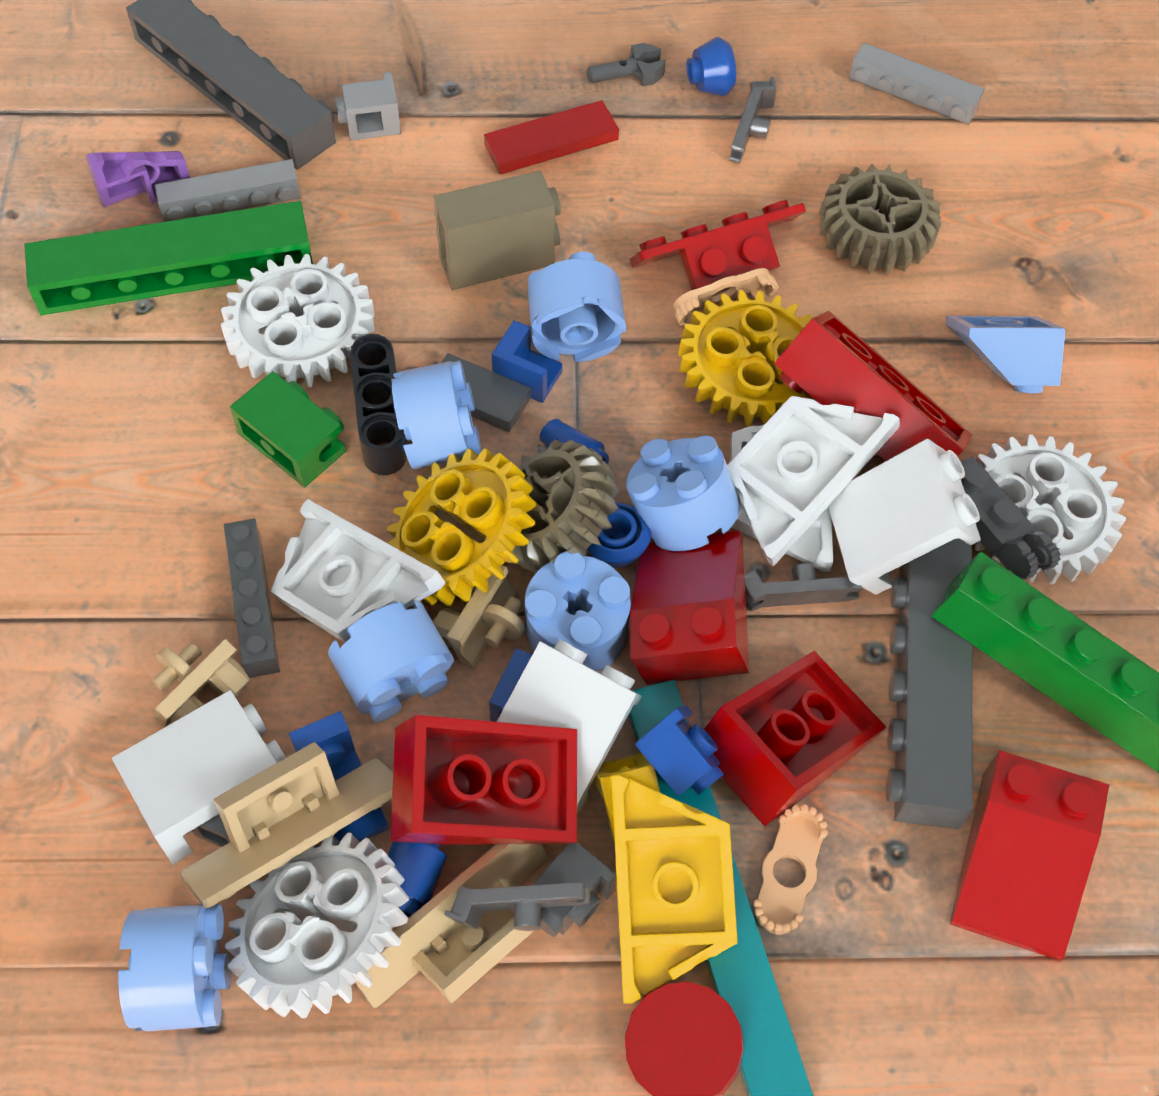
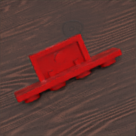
[630,200,806,290]

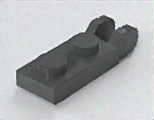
[961,457,1061,580]

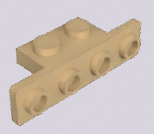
[181,742,393,908]
[355,844,548,1008]

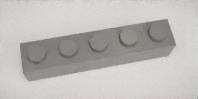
[849,43,984,125]
[155,159,301,222]

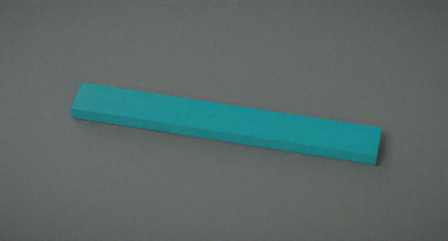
[628,680,813,1096]

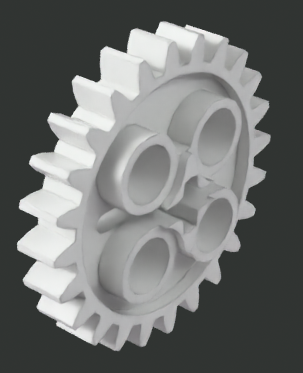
[221,254,375,387]
[975,434,1126,584]
[225,833,409,1018]

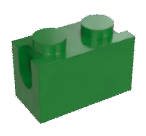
[230,371,347,488]

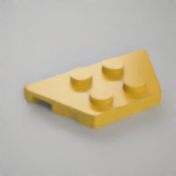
[611,775,738,1004]

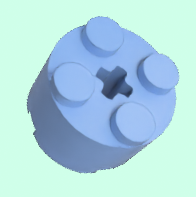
[527,252,626,362]
[392,360,482,470]
[626,435,740,551]
[525,551,631,672]
[328,601,454,722]
[118,904,231,1031]

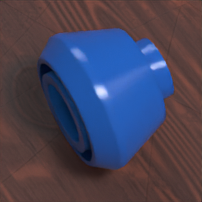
[686,37,736,96]
[587,502,651,568]

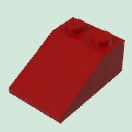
[630,530,749,685]
[704,651,887,826]
[390,715,577,845]
[950,750,1110,961]

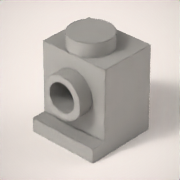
[335,72,401,141]

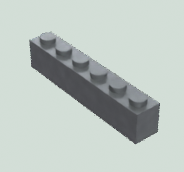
[126,0,336,170]
[886,538,973,829]

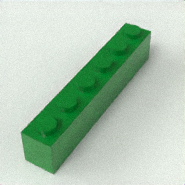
[24,201,313,316]
[931,551,1159,773]

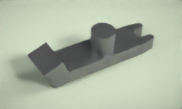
[729,77,776,163]
[744,563,863,612]
[444,883,590,931]

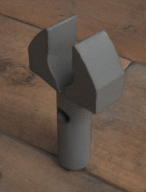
[587,43,666,86]

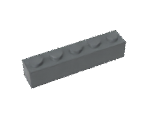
[224,518,280,678]

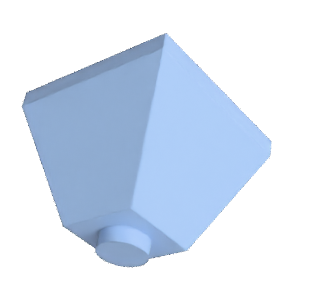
[946,316,1066,393]

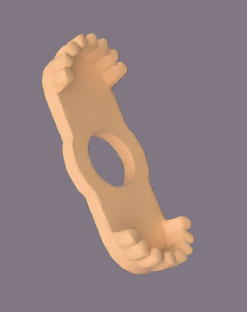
[673,268,779,326]
[754,804,828,935]

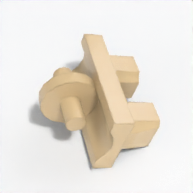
[433,565,526,668]
[152,639,250,728]

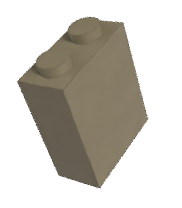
[434,170,561,290]

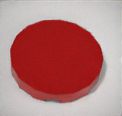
[625,981,744,1096]

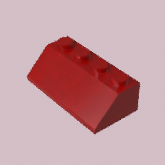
[774,311,972,461]

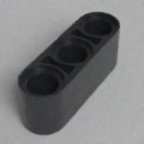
[350,334,407,475]

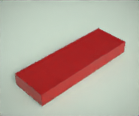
[484,100,619,174]

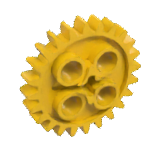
[678,290,817,427]
[386,448,536,606]

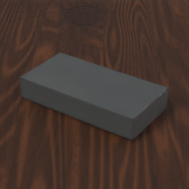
[441,353,531,432]

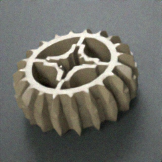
[819,164,941,275]
[512,439,620,573]

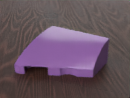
[86,151,190,207]

